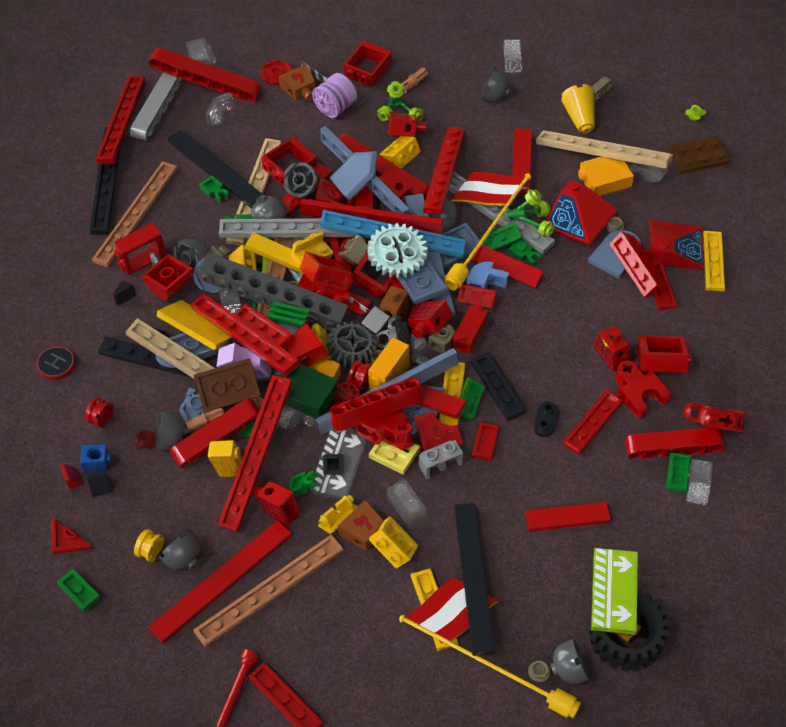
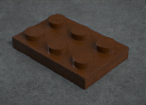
[668,136,730,174]
[194,358,261,413]

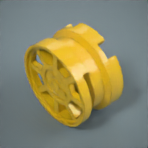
[134,529,164,562]

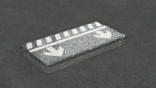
[308,428,368,501]

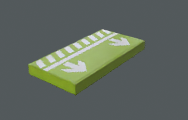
[591,548,638,635]

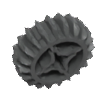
[326,321,378,368]

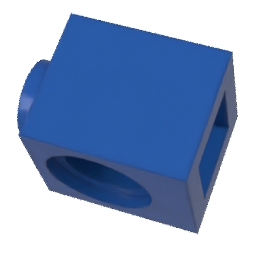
[80,444,112,472]

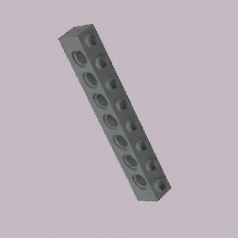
[198,252,348,331]

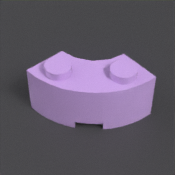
[217,343,272,379]

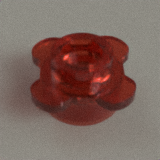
[135,430,155,449]

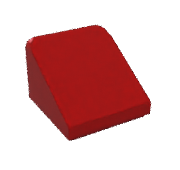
[61,464,84,490]

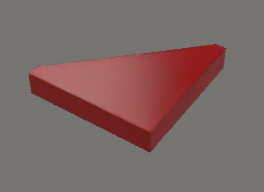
[52,518,92,554]

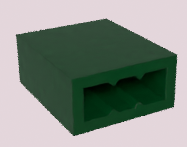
[285,364,339,419]

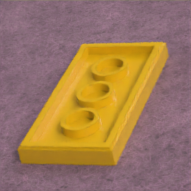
[157,300,231,351]

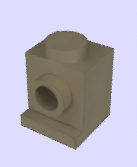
[338,235,368,265]
[428,324,456,354]

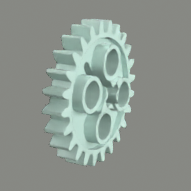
[367,223,428,278]

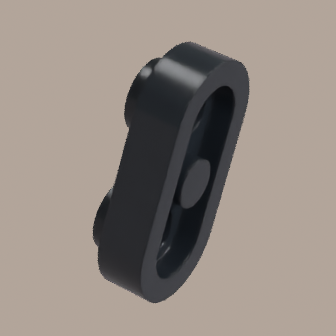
[534,402,558,437]

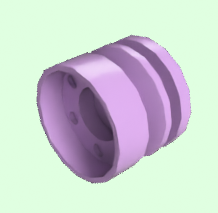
[312,73,357,118]

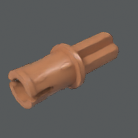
[402,68,428,93]
[185,408,224,432]

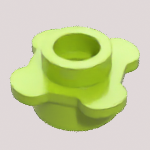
[685,105,706,121]

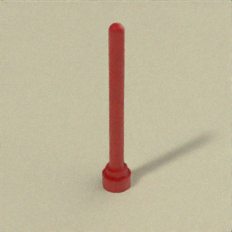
[216,649,260,727]

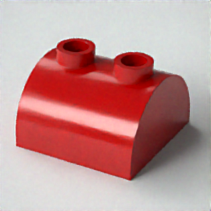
[142,254,194,300]

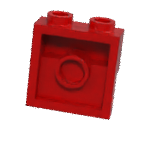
[316,178,354,206]

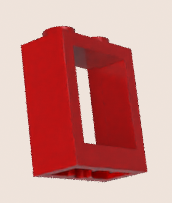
[344,41,392,87]
[262,136,317,186]
[114,223,166,275]
[299,251,353,291]
[353,251,402,299]
[636,335,691,373]

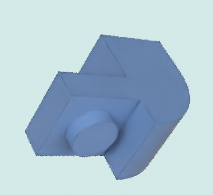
[467,262,509,289]

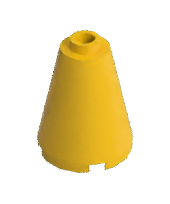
[561,84,595,134]

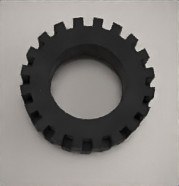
[588,589,669,671]

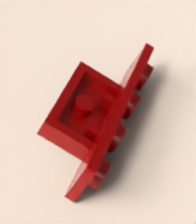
[297,274,371,317]

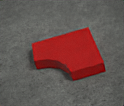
[413,412,463,452]

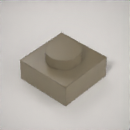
[209,245,231,260]

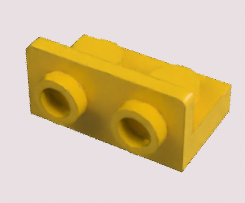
[379,136,421,169]
[291,231,334,266]
[369,516,418,568]

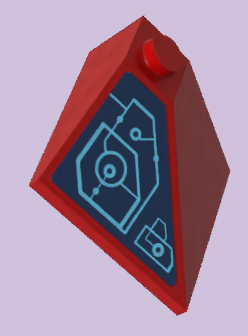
[546,180,617,246]
[649,220,705,269]

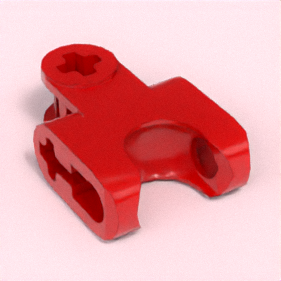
[615,360,671,419]
[684,403,748,432]
[355,410,413,449]

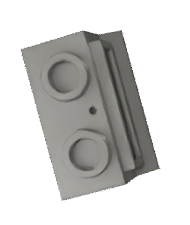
[418,440,463,480]

